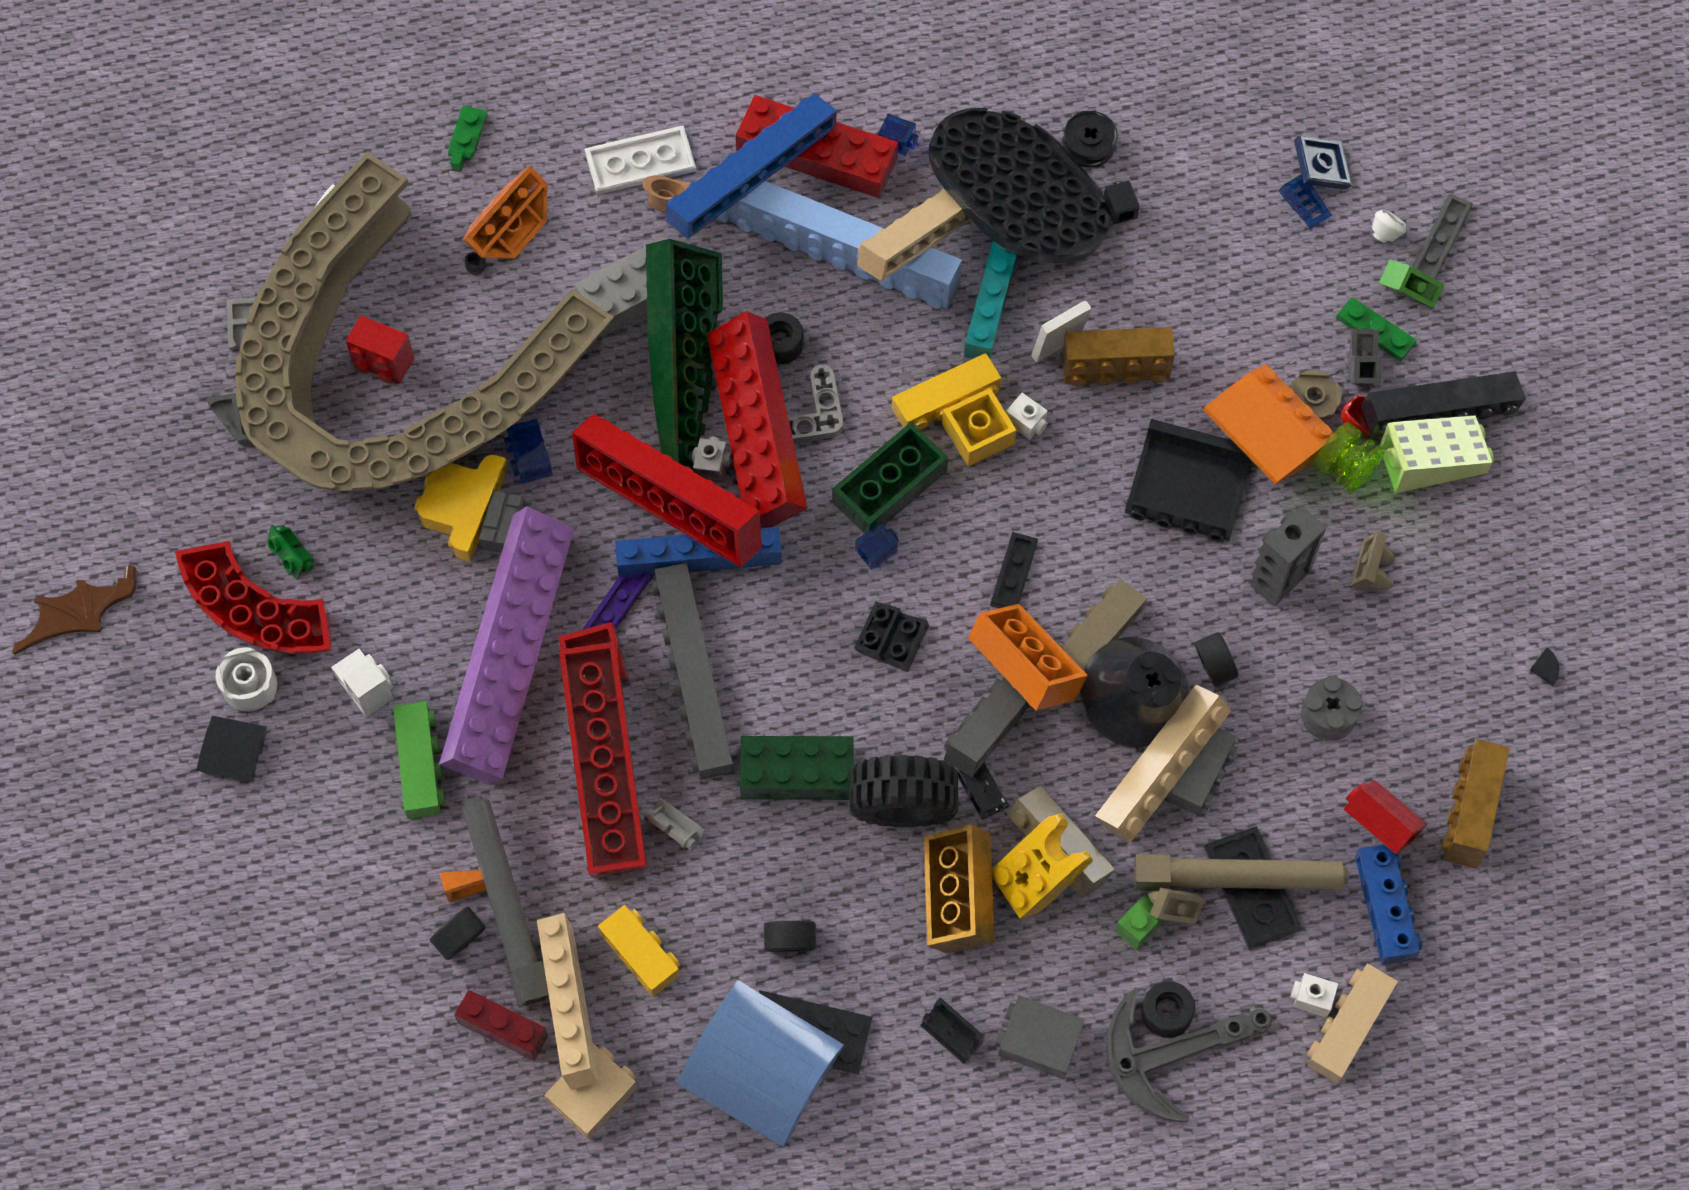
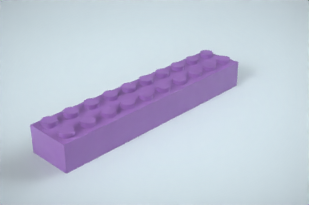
[439,506,575,784]

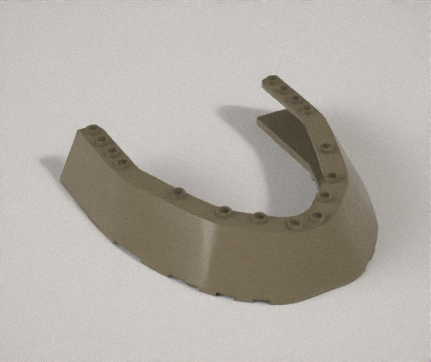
[235,152,614,491]

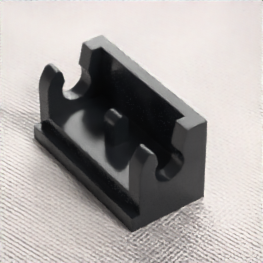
[956,762,1009,820]
[920,997,984,1064]

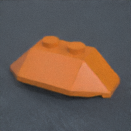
[463,165,548,259]

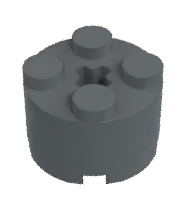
[1301,675,1362,740]

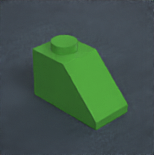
[1379,259,1444,309]
[1115,895,1165,951]

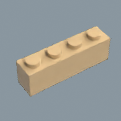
[1307,963,1398,1084]

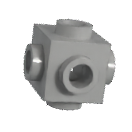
[692,437,733,481]

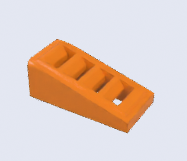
[439,870,487,902]

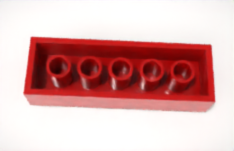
[735,95,898,199]

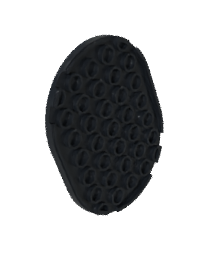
[928,108,1110,263]

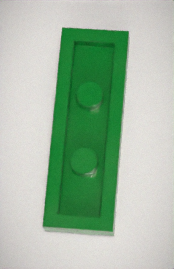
[1336,297,1417,362]

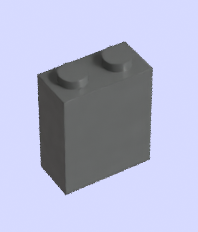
[995,996,1085,1079]

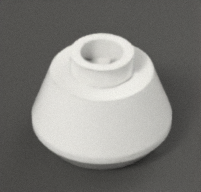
[1372,210,1406,243]

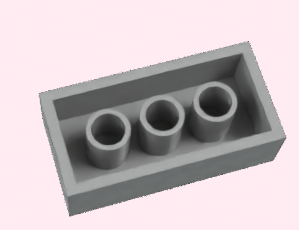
[574,236,667,337]

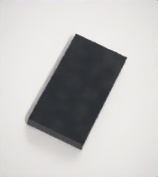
[1204,826,1302,950]

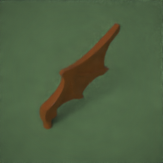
[12,566,136,655]

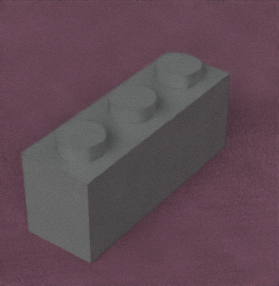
[1168,728,1238,816]

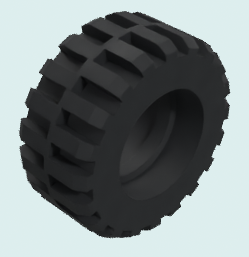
[849,755,958,827]

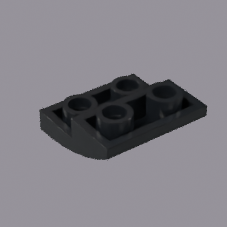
[854,601,929,672]
[196,716,267,782]

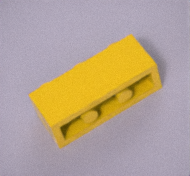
[598,905,680,997]

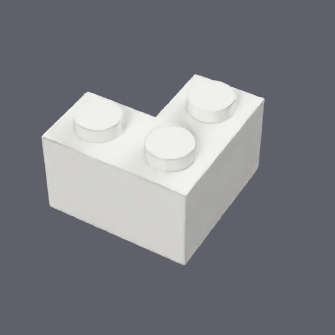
[331,649,394,717]

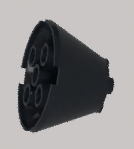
[1080,637,1189,747]

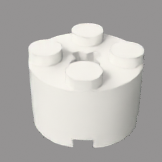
[216,647,278,712]

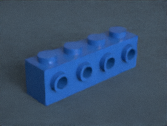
[1355,844,1422,965]

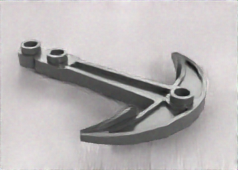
[1106,988,1272,1122]

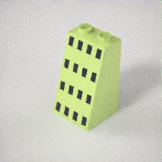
[1379,415,1494,493]

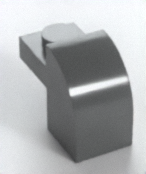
[1348,328,1382,384]

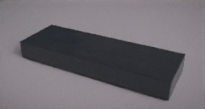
[990,532,1038,608]

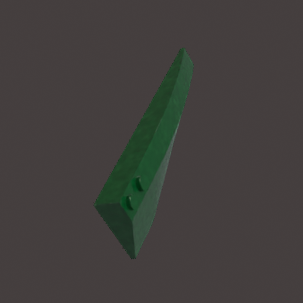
[646,239,723,473]

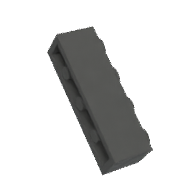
[944,677,1030,778]

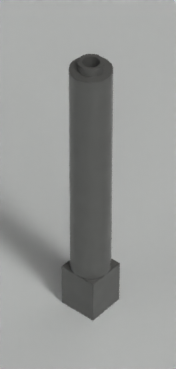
[462,796,549,1007]

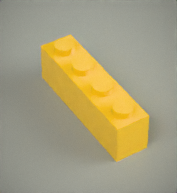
[892,353,1001,431]

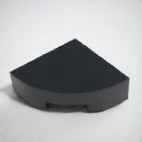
[1530,648,1559,686]

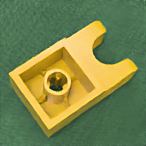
[992,813,1093,919]

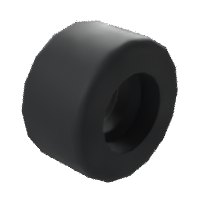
[764,312,804,364]
[1195,632,1239,687]
[430,907,486,960]
[764,921,816,952]
[1141,981,1195,1038]

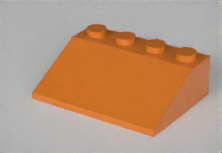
[1203,364,1339,485]

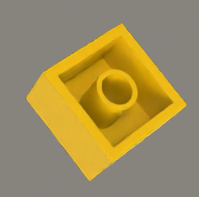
[942,388,1016,467]

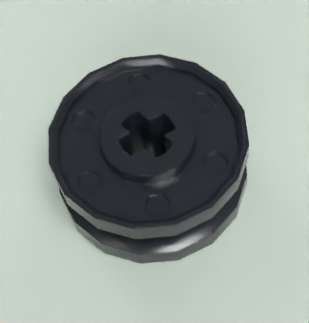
[1062,111,1118,168]

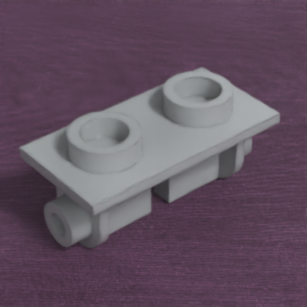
[645,798,705,852]

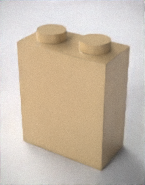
[544,1044,637,1140]

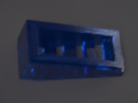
[1278,174,1332,229]

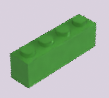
[393,701,446,819]

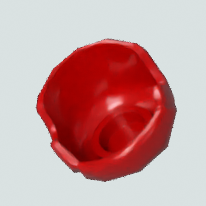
[1341,395,1373,437]

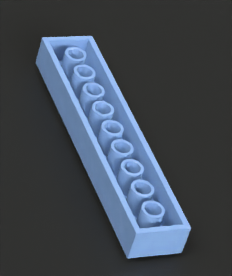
[716,181,962,309]

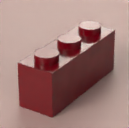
[454,989,548,1061]

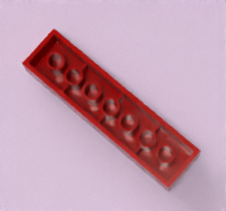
[707,311,808,528]
[572,414,762,568]
[559,642,648,877]

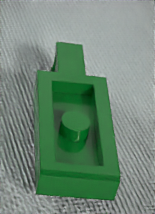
[448,106,488,172]

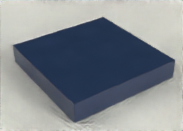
[1294,135,1351,189]

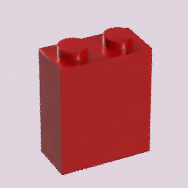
[1343,780,1427,854]

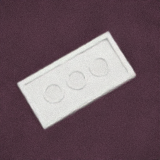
[584,125,696,195]

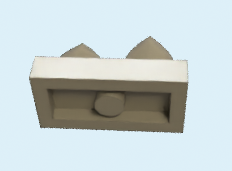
[1351,531,1395,589]
[1148,887,1206,925]

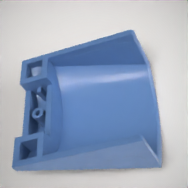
[677,980,844,1147]

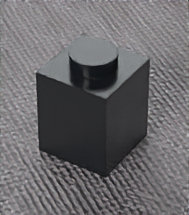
[1104,181,1140,225]

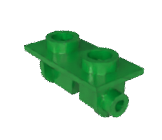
[267,525,315,580]

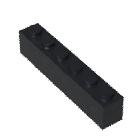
[1361,371,1526,434]

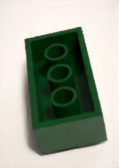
[832,422,948,538]
[740,736,854,800]

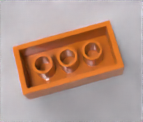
[968,604,1088,711]

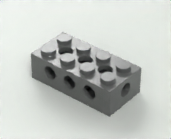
[1250,505,1327,607]

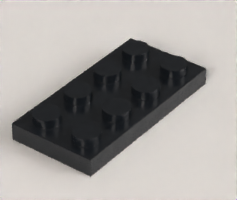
[759,990,872,1075]

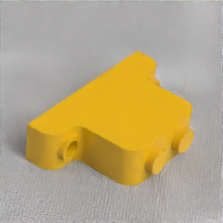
[415,455,508,562]

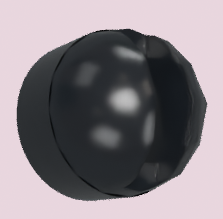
[465,252,486,275]

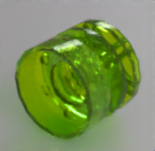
[1313,421,1385,494]

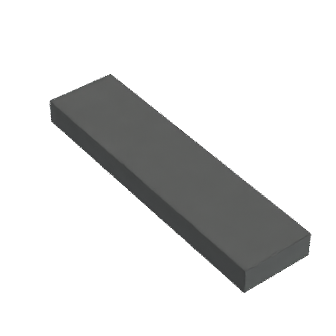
[1412,193,1473,280]

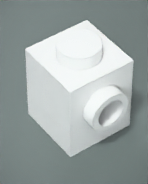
[1006,393,1048,440]
[1290,973,1338,1018]

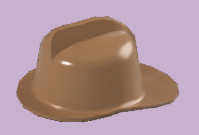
[642,175,691,213]

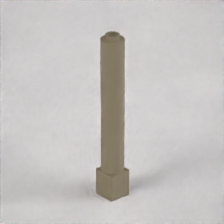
[1134,854,1349,890]

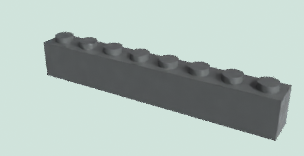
[651,563,734,780]

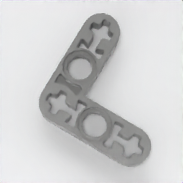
[788,365,843,443]

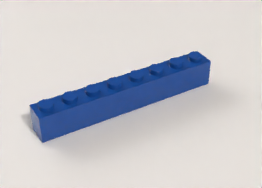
[666,93,837,239]

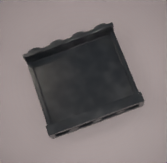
[1124,419,1252,542]

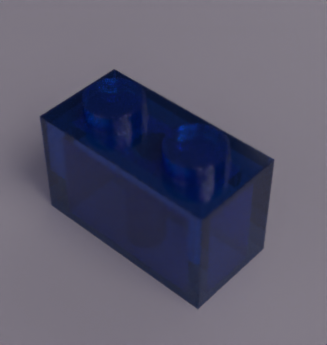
[503,419,553,484]

